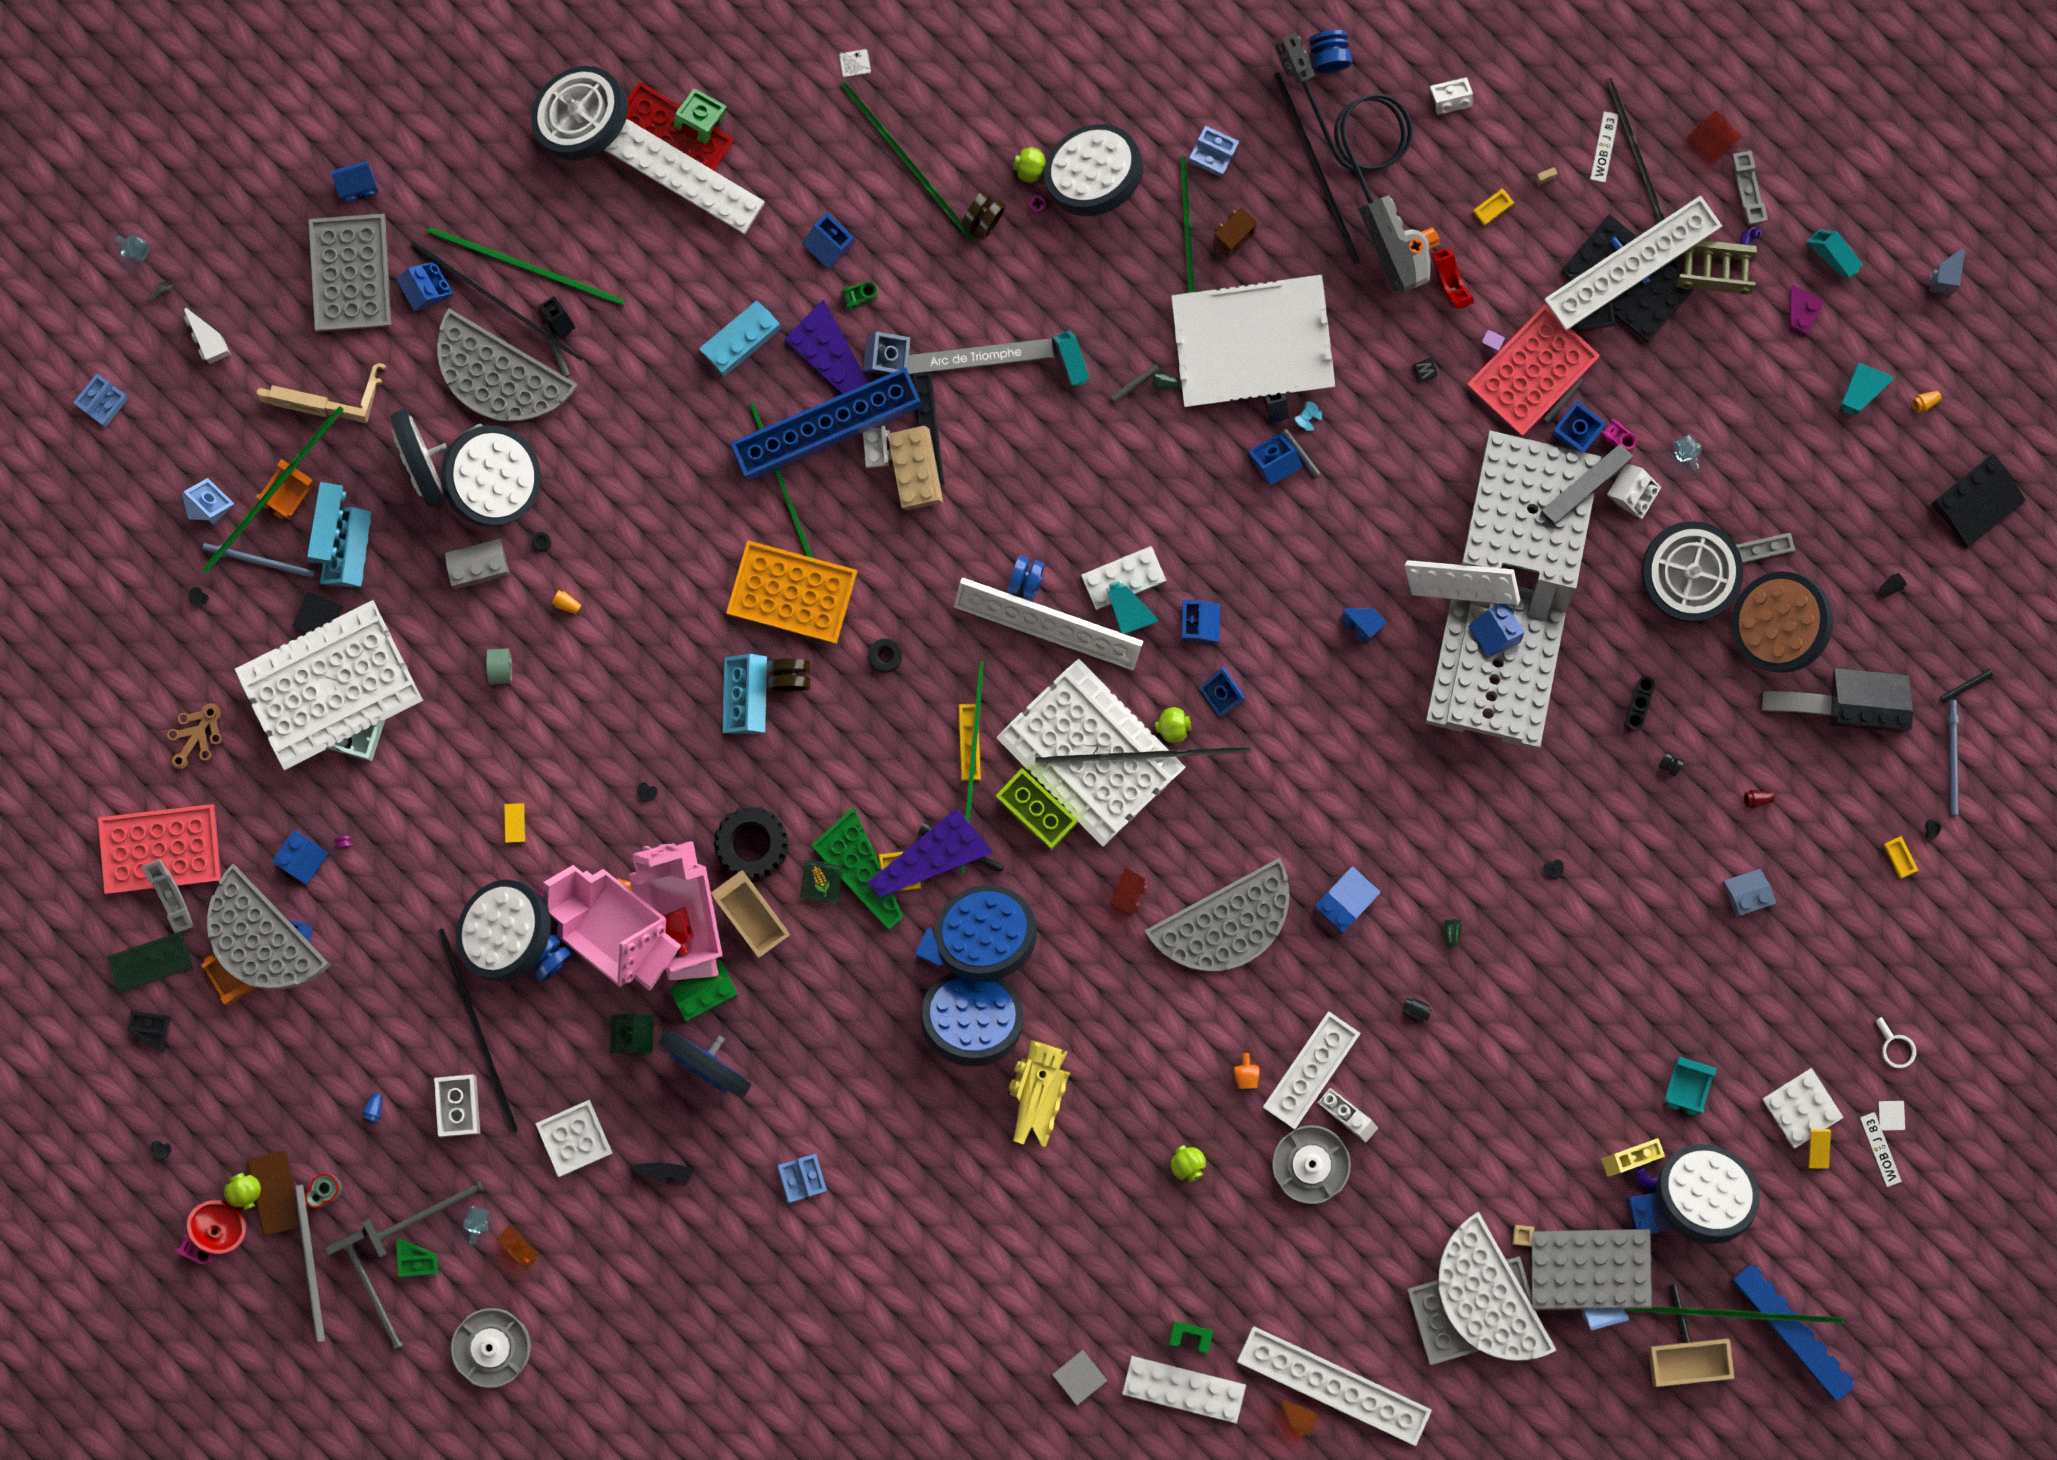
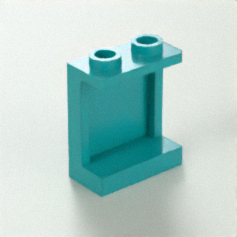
[1663,1057,1717,1116]

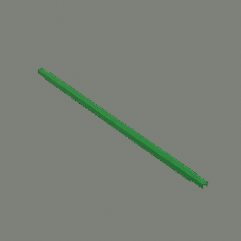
[841,81,976,243]
[1181,156,1195,293]
[427,227,625,305]
[750,402,813,558]
[203,406,344,574]
[961,661,984,874]
[1623,1306,1844,1323]

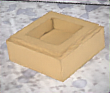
[1535,167,1558,185]
[1512,1225,1534,1247]

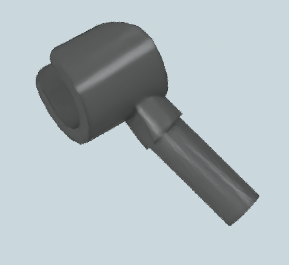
[148,279,173,302]

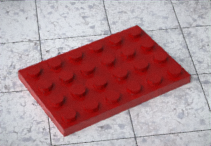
[626,81,734,171]

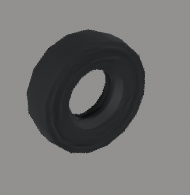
[868,638,902,673]

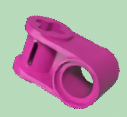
[1600,419,1637,452]
[176,1234,216,1265]

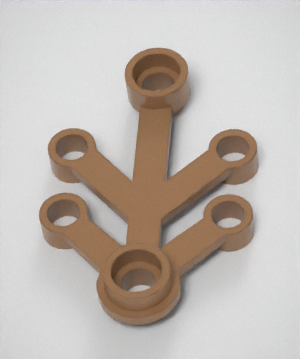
[167,703,223,770]

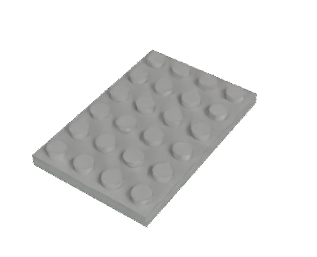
[309,214,392,332]
[1532,1229,1652,1310]
[1407,1256,1538,1365]

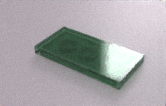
[108,931,194,993]

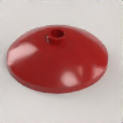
[186,1200,246,1255]

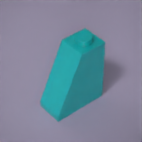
[1807,229,1863,278]
[1052,330,1090,386]
[1839,363,1894,415]
[1105,581,1158,634]

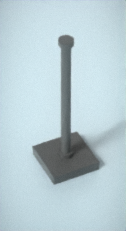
[362,1180,485,1260]
[325,1227,404,1350]

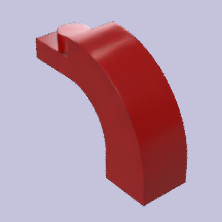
[1431,247,1474,309]

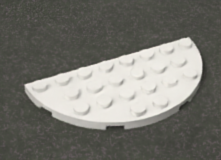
[1438,1212,1556,1360]

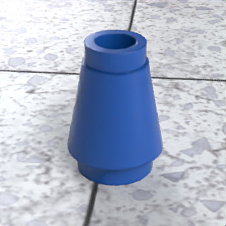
[362,1093,383,1123]

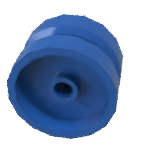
[1007,555,1045,602]
[530,934,573,983]

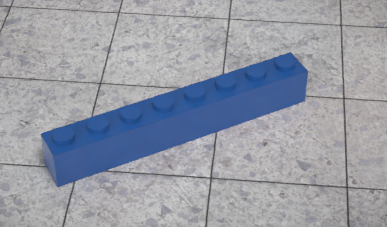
[1730,1264,1855,1401]

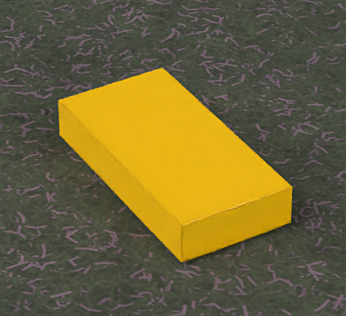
[1473,188,1514,226]
[504,803,525,843]
[1883,836,1919,879]
[1808,1129,1831,1168]

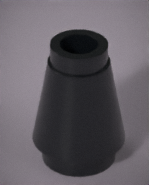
[1877,573,1907,599]

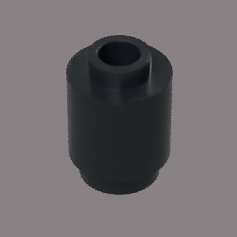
[1402,998,1432,1023]

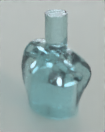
[115,233,150,261]
[1673,434,1702,471]
[463,1207,490,1245]

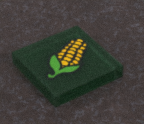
[800,859,844,904]

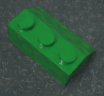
[670,961,739,1023]

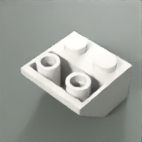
[1607,464,1661,519]

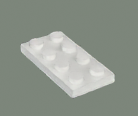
[1081,546,1166,611]

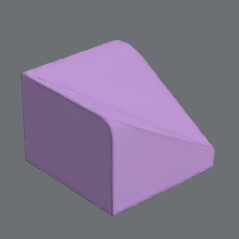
[1482,330,1505,354]

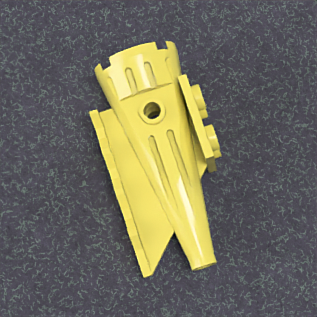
[1009,1040,1070,1147]

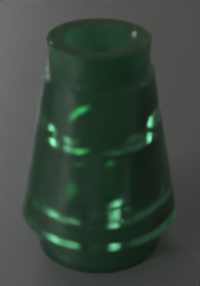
[1152,371,1181,390]
[1443,919,1463,947]

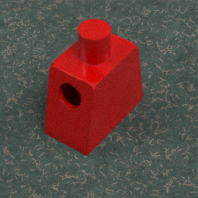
[663,907,694,957]

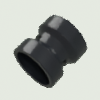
[1658,751,1684,777]

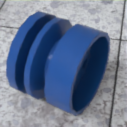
[1309,30,1352,73]

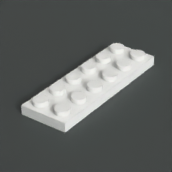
[1405,560,1520,605]
[1263,1011,1361,1129]
[1122,1356,1246,1423]

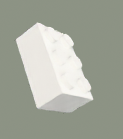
[434,1075,480,1137]

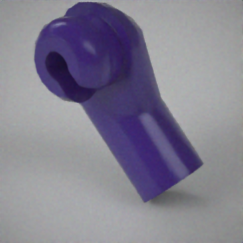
[1740,228,1762,245]
[1635,1166,1658,1189]

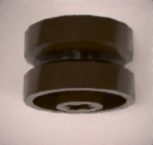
[961,191,1006,240]
[769,659,810,692]

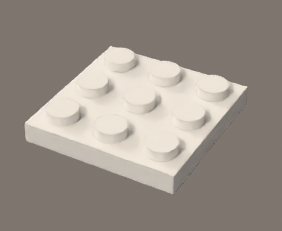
[1762,1068,1844,1149]
[536,1100,613,1177]

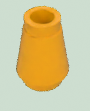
[1912,390,1942,413]
[552,590,581,615]

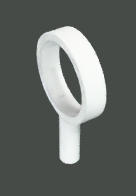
[1875,1017,1916,1068]

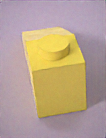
[1601,1138,1665,1177]

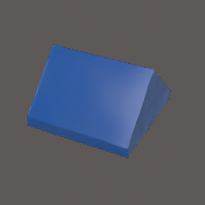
[1198,667,1245,718]
[915,928,944,968]

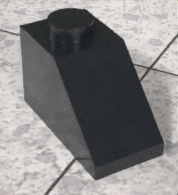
[539,296,576,338]
[1263,393,1290,423]

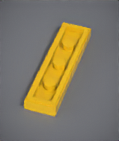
[959,704,981,781]

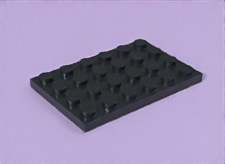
[1561,214,1694,343]

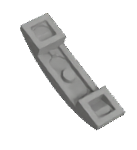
[1732,151,1768,225]
[1762,691,1832,716]
[142,859,193,933]

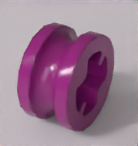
[1029,195,1046,214]
[334,836,353,849]

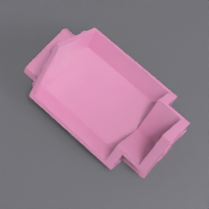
[629,842,723,980]
[543,865,681,991]

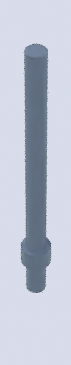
[202,543,315,578]
[1947,700,1959,815]

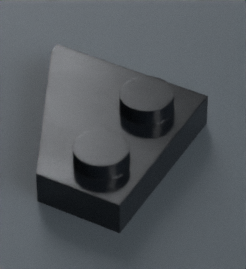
[128,1011,171,1053]

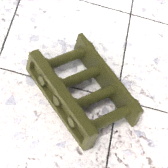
[1676,240,1757,295]

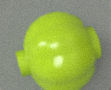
[1013,147,1046,183]
[1155,707,1191,744]
[1171,1145,1206,1183]
[224,1173,261,1210]

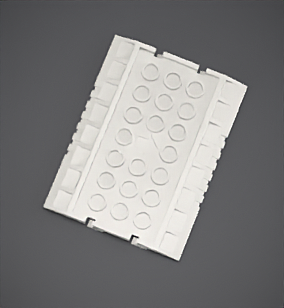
[1172,275,1335,407]
[235,600,423,770]
[996,659,1186,847]

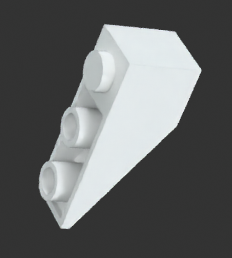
[183,308,231,364]
[1318,1088,1378,1143]

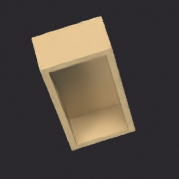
[888,426,943,511]
[711,870,790,958]
[1648,1339,1734,1387]

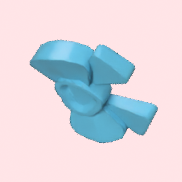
[1294,401,1322,431]

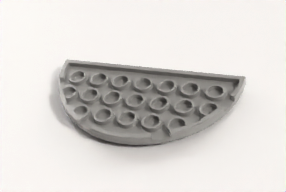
[437,308,578,422]
[1145,858,1290,971]
[207,864,331,990]

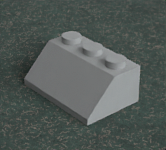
[445,539,510,590]

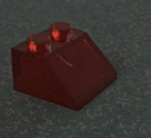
[1110,868,1148,916]

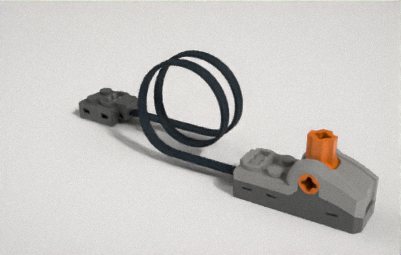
[1272,32,1440,295]

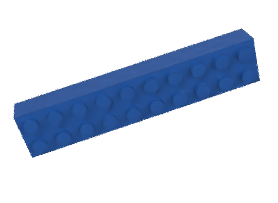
[731,367,923,482]

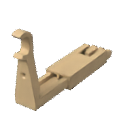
[257,363,387,423]

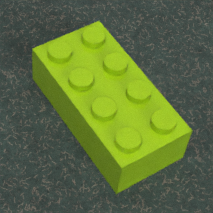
[995,768,1078,851]

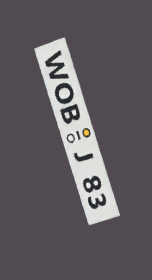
[1591,112,1619,182]
[1860,1112,1902,1187]

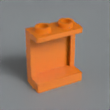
[256,459,316,520]
[201,955,256,1006]

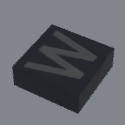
[1413,358,1438,383]

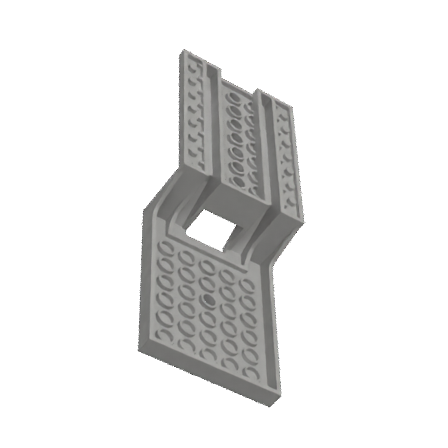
[1425,431,1601,750]

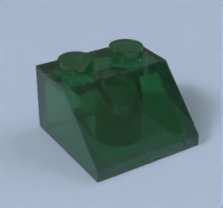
[609,1014,654,1055]

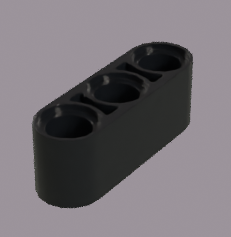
[1624,676,1655,732]

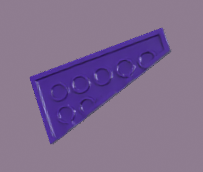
[784,299,869,394]
[868,808,994,898]

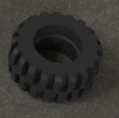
[714,806,789,881]

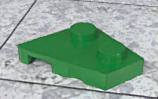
[396,1239,438,1277]

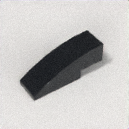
[630,1162,694,1184]

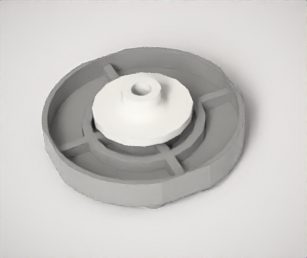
[1272,1125,1351,1204]
[451,1308,531,1388]

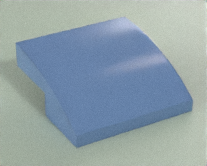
[1188,126,1239,177]
[73,373,129,428]
[776,1154,827,1203]

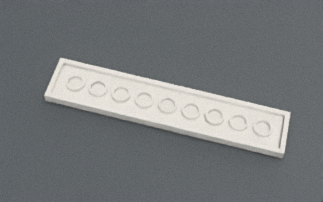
[604,119,765,234]
[1544,195,1722,331]
[954,577,1143,671]
[1237,1326,1432,1446]

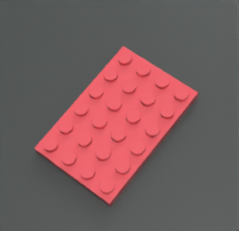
[1467,304,1600,437]
[98,804,221,895]

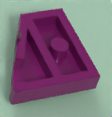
[1789,285,1825,335]

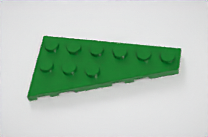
[811,806,904,930]

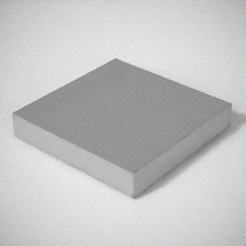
[1052,1350,1107,1405]

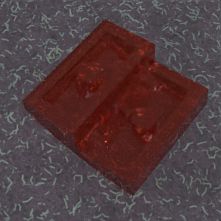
[1687,110,1742,164]

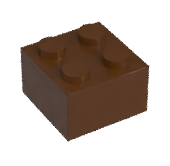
[1213,207,1258,258]

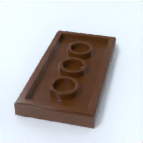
[247,1150,300,1236]

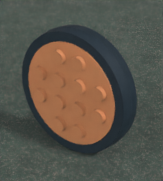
[1732,571,1833,673]

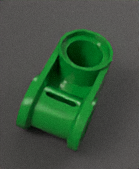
[840,281,878,310]

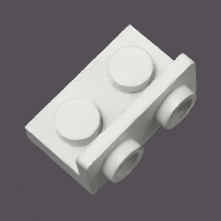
[1430,78,1473,115]
[863,425,892,468]

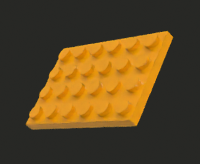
[726,540,858,644]

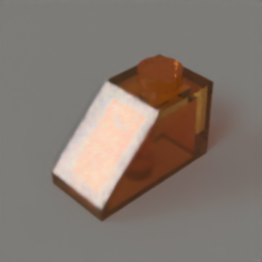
[497,1225,540,1269]
[1280,1399,1319,1438]

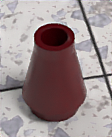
[1744,790,1774,809]

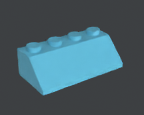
[699,300,781,378]
[307,482,346,563]
[320,507,371,587]
[722,654,767,734]

